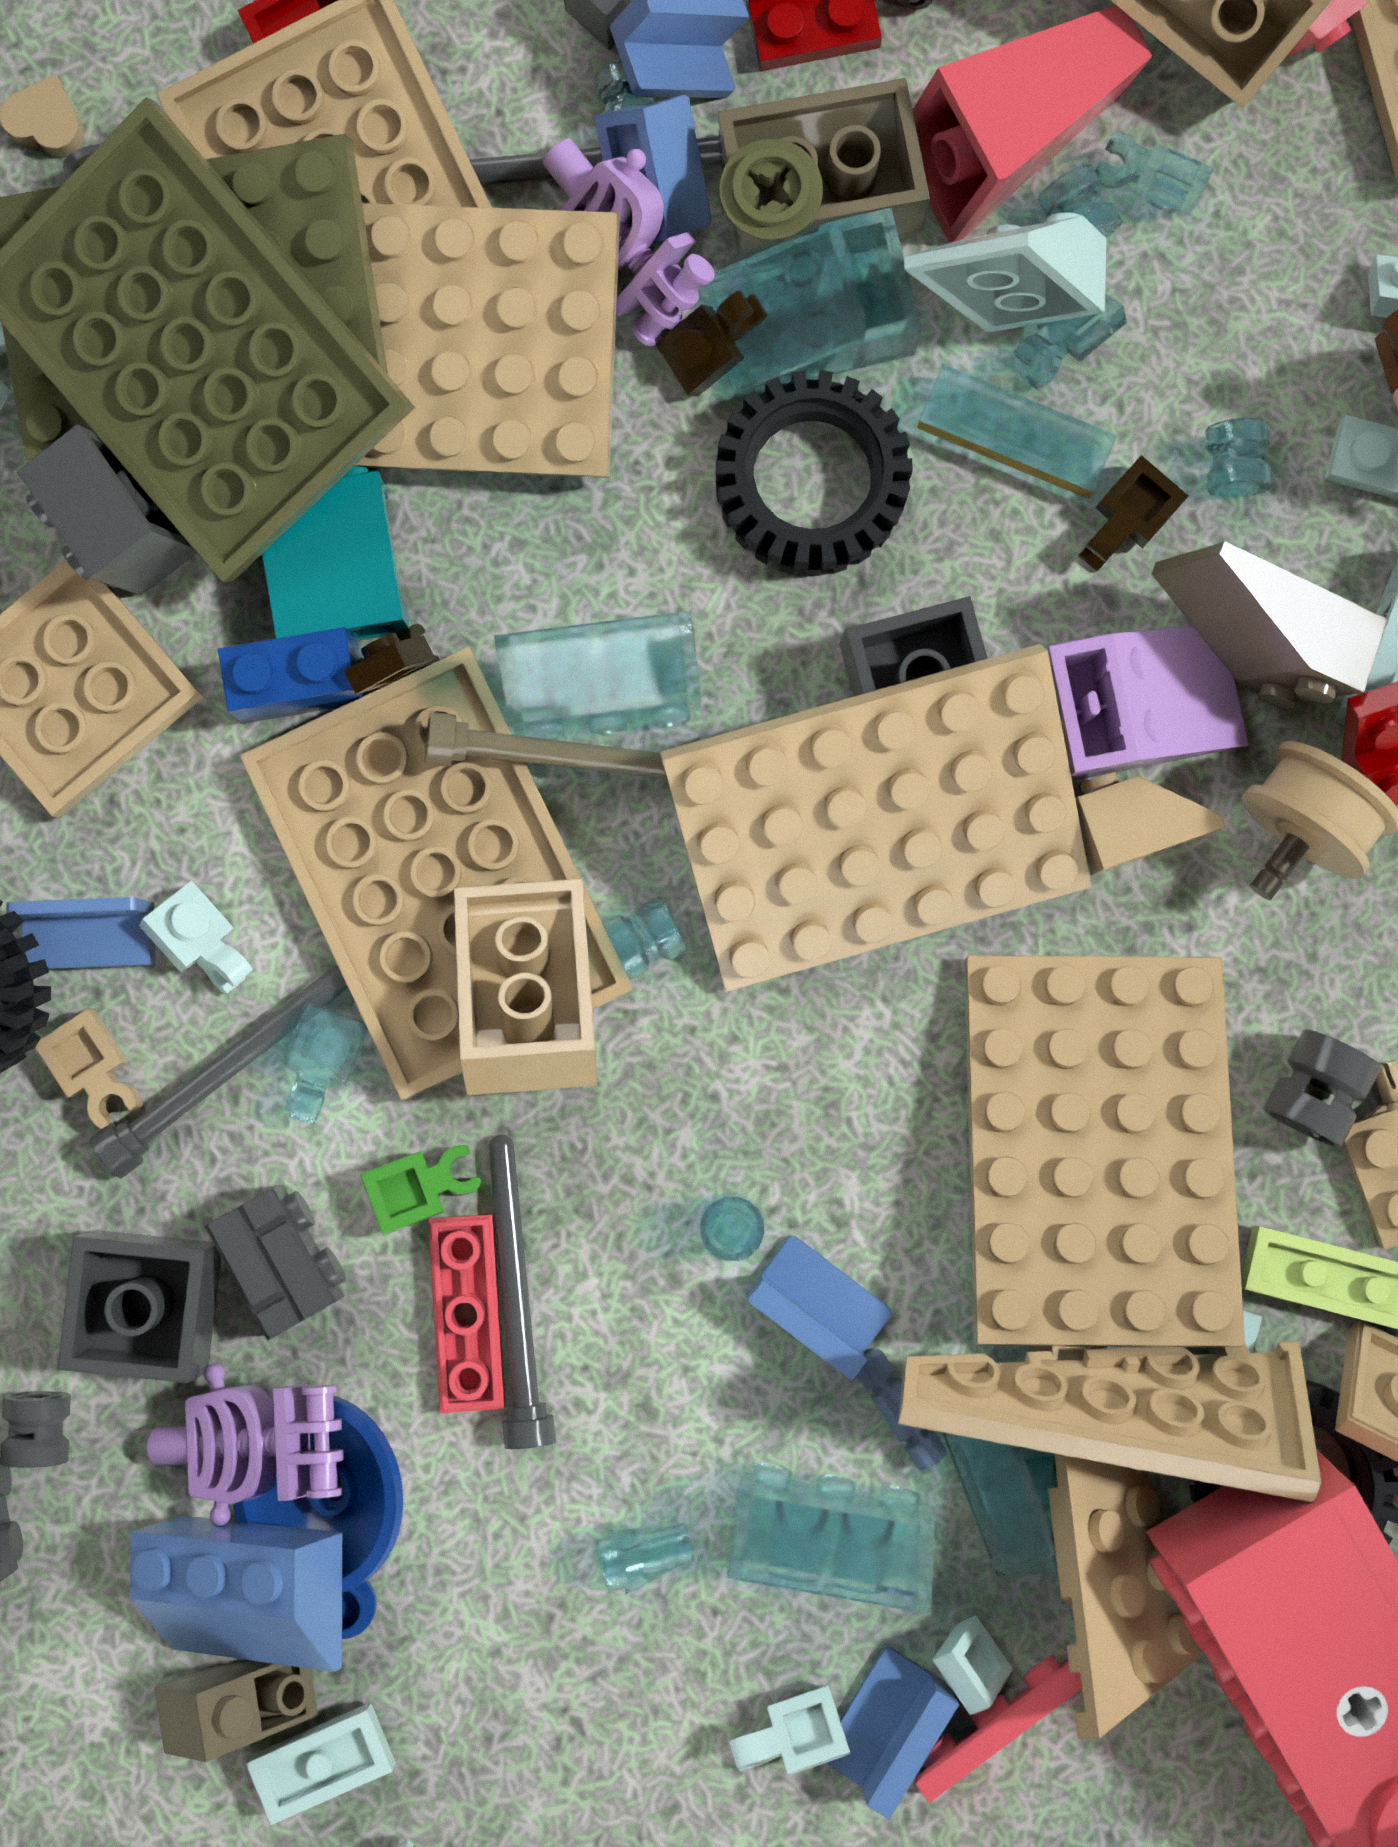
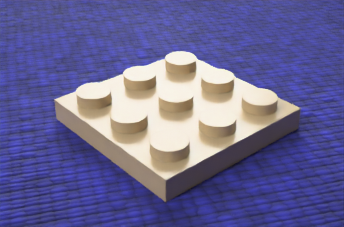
[0,560,204,819]

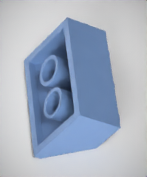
[130,1516,342,1672]

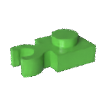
[360,1145,482,1236]

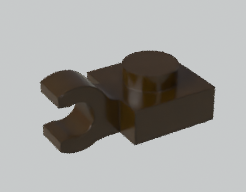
[656,290,768,397]
[1078,455,1189,572]
[344,624,440,695]

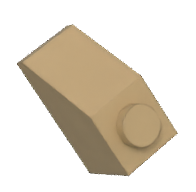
[1075,772,1226,875]

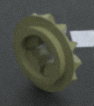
[719,139,823,245]

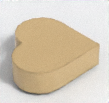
[0,74,85,158]

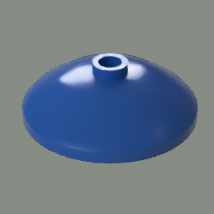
[233,1396,403,1593]

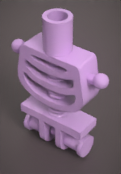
[542,138,715,346]
[147,1363,343,1526]

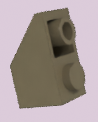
[154,1660,318,1762]

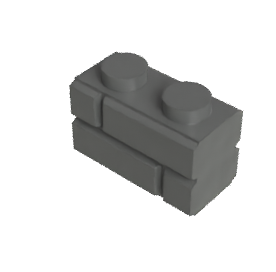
[204,1185,346,1341]

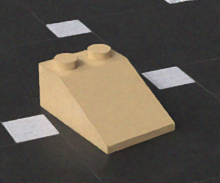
[454,879,598,1096]

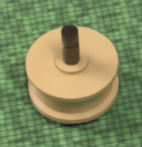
[1242,741,1398,900]

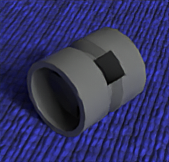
[1263,1029,1382,1148]

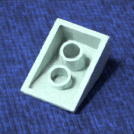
[904,213,1107,332]

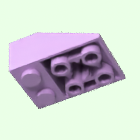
[1046,626,1249,781]

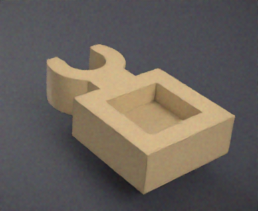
[35,1009,143,1129]

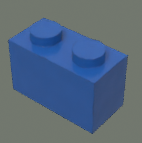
[218,627,366,724]

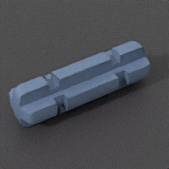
[857,1349,947,1471]

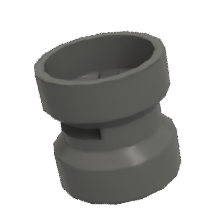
[0,1391,71,1468]

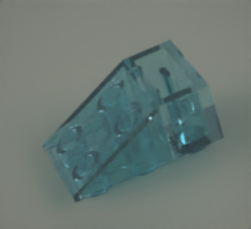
[705,207,922,398]

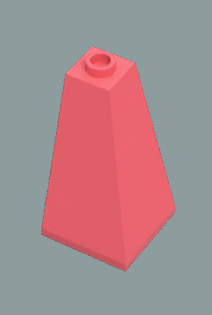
[912,5,1152,243]

